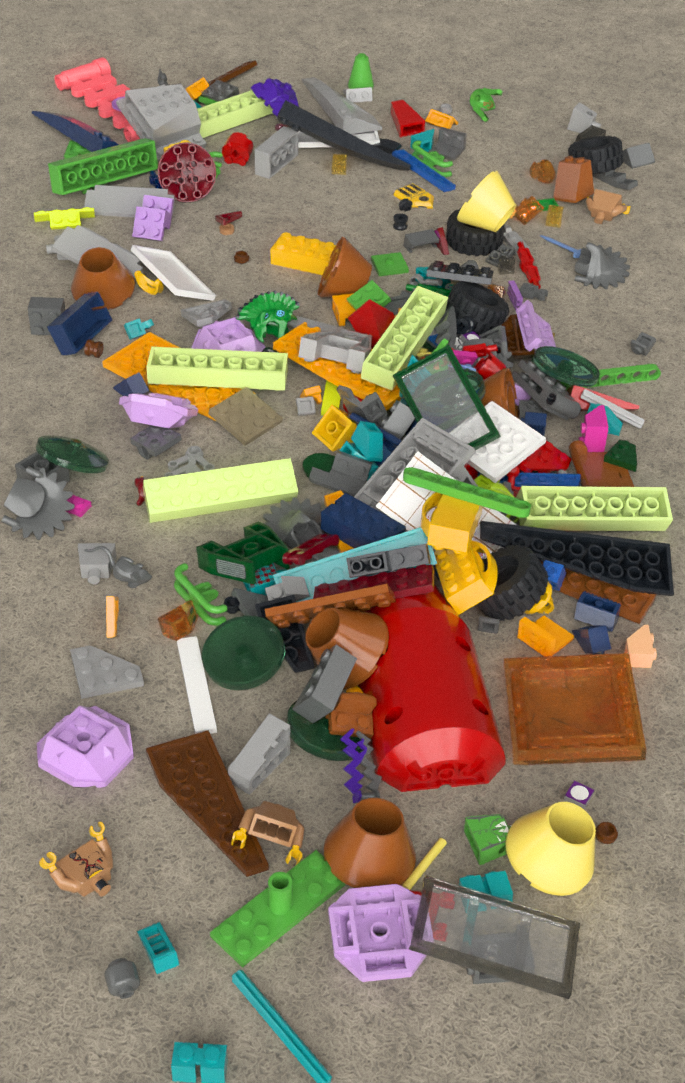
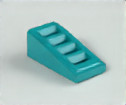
[137,922,179,974]

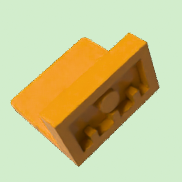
[517,616,574,659]

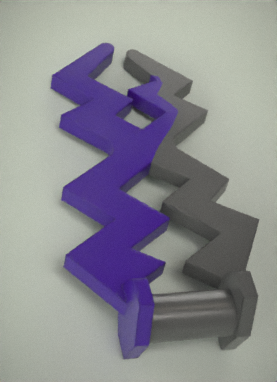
[340,728,382,804]

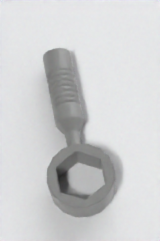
[410,274,442,286]

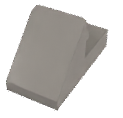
[265,576,309,601]

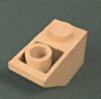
[624,625,657,668]

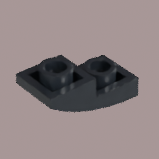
[373,139,402,154]

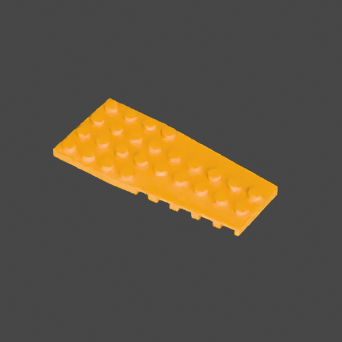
[273,322,404,411]
[102,332,255,421]

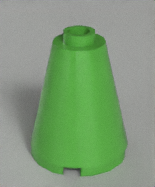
[348,53,374,89]

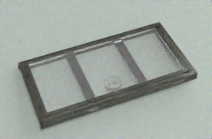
[409,875,580,999]

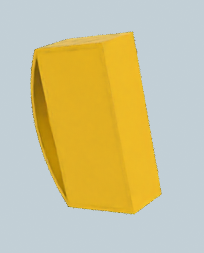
[271,232,336,275]
[421,492,483,554]
[434,540,498,615]

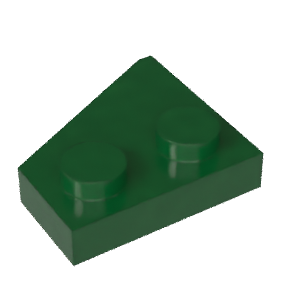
[604,440,637,472]

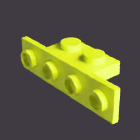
[34,207,95,230]

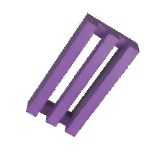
[507,280,523,311]

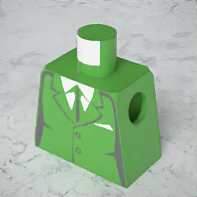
[464,814,512,865]

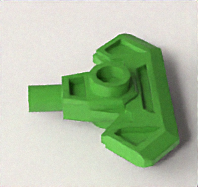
[64,140,90,158]

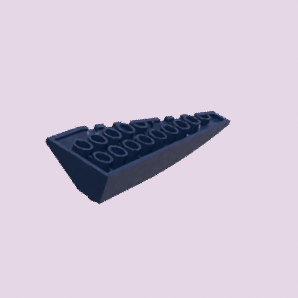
[32,111,119,152]

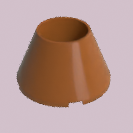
[317,237,372,298]
[71,247,135,310]
[468,368,519,419]
[306,608,389,689]
[323,798,416,888]

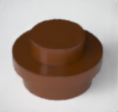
[234,251,249,264]
[595,822,618,844]

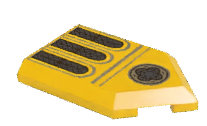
[393,183,434,209]

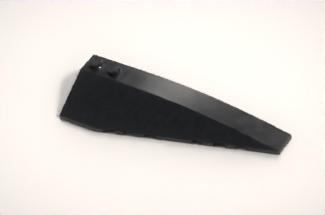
[278,100,411,171]
[480,521,674,596]

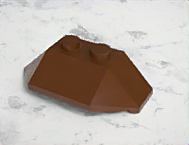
[499,314,534,359]

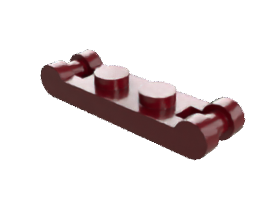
[283,534,339,566]

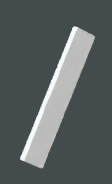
[177,636,217,734]

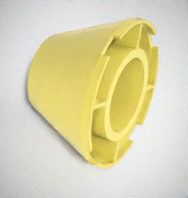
[457,171,516,232]
[506,802,595,896]

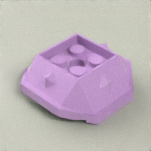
[191,317,266,352]
[119,393,198,428]
[37,705,134,788]
[328,884,433,982]

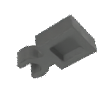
[519,282,548,301]

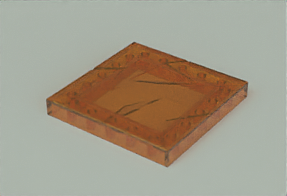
[504,653,646,765]

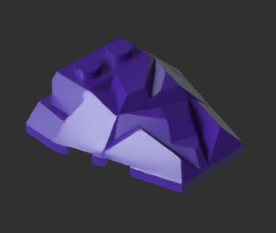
[251,78,299,118]

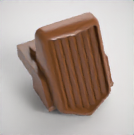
[326,692,377,739]

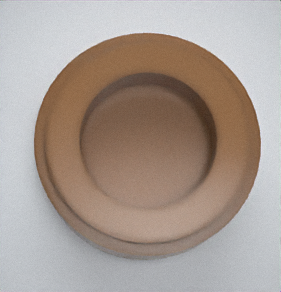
[219,223,234,235]

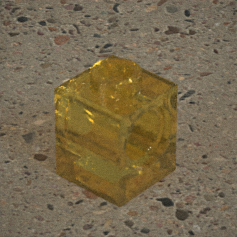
[332,154,347,175]
[546,205,564,228]

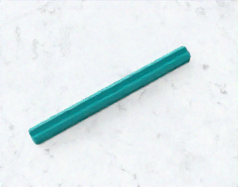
[232,970,332,1083]

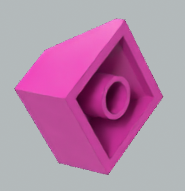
[578,405,609,452]

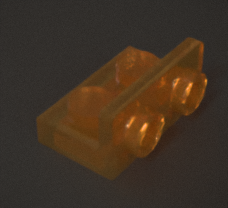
[509,196,544,225]

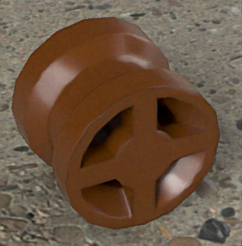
[84,339,104,358]

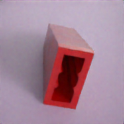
[391,100,425,137]

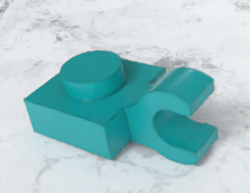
[123,318,154,340]

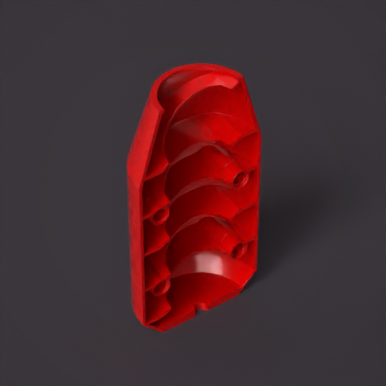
[358,584,506,792]

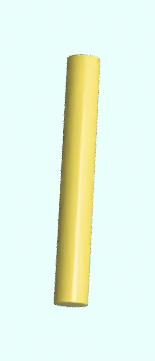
[402,838,447,890]

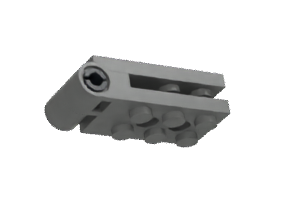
[512,359,581,420]

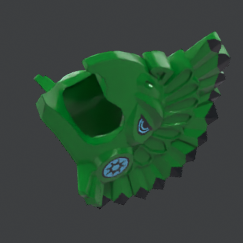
[236,291,300,343]

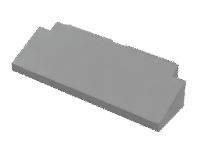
[84,185,175,219]
[52,225,143,284]

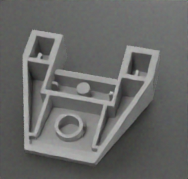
[298,328,372,374]

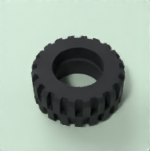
[568,136,624,175]
[446,208,505,256]
[446,281,509,334]
[477,545,548,621]

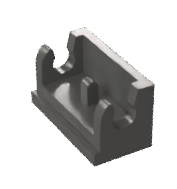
[403,229,439,253]

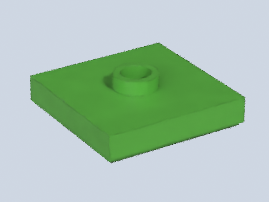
[371,252,409,276]

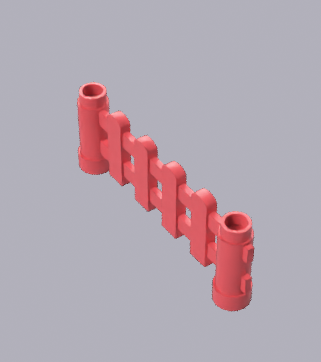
[54,57,140,142]

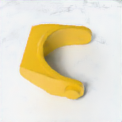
[134,270,164,295]

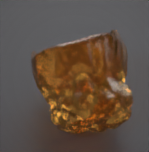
[530,159,556,184]

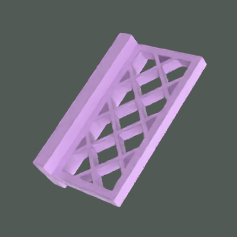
[516,300,558,355]

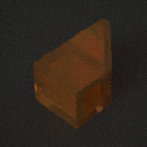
[157,600,198,641]

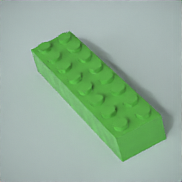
[48,138,158,195]

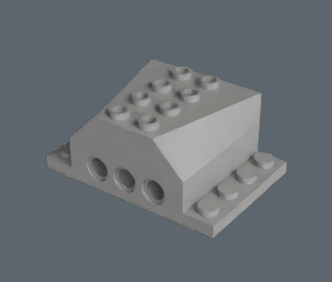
[116,84,206,163]
[354,418,478,532]

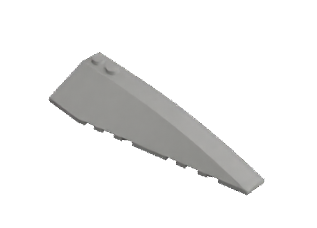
[302,77,382,134]

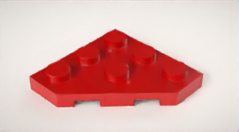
[517,441,572,473]

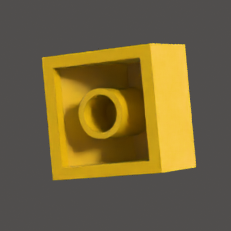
[312,405,357,452]

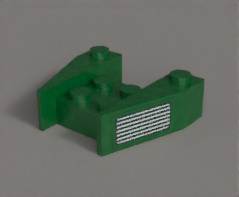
[196,521,290,585]

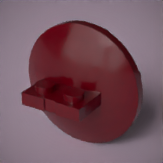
[157,142,216,202]

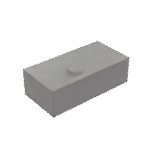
[255,126,298,179]

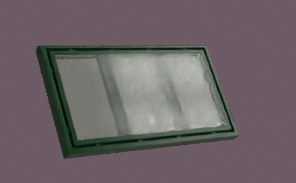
[393,345,501,451]

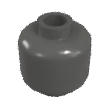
[104,958,140,999]

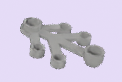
[164,446,215,477]

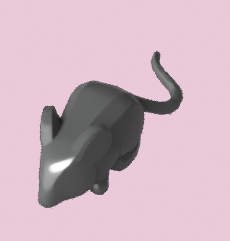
[84,546,152,588]

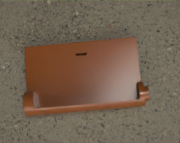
[568,440,634,487]

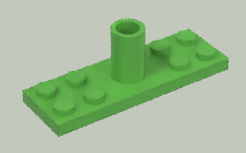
[210,850,346,968]

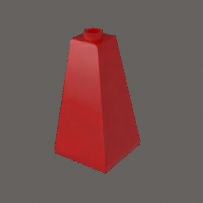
[348,299,395,349]

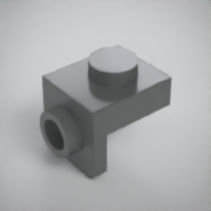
[630,332,656,356]

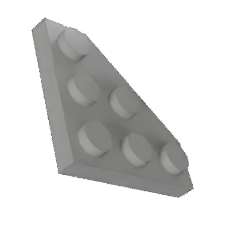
[181,299,232,328]
[70,645,144,699]

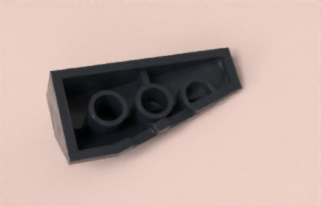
[255,595,315,673]

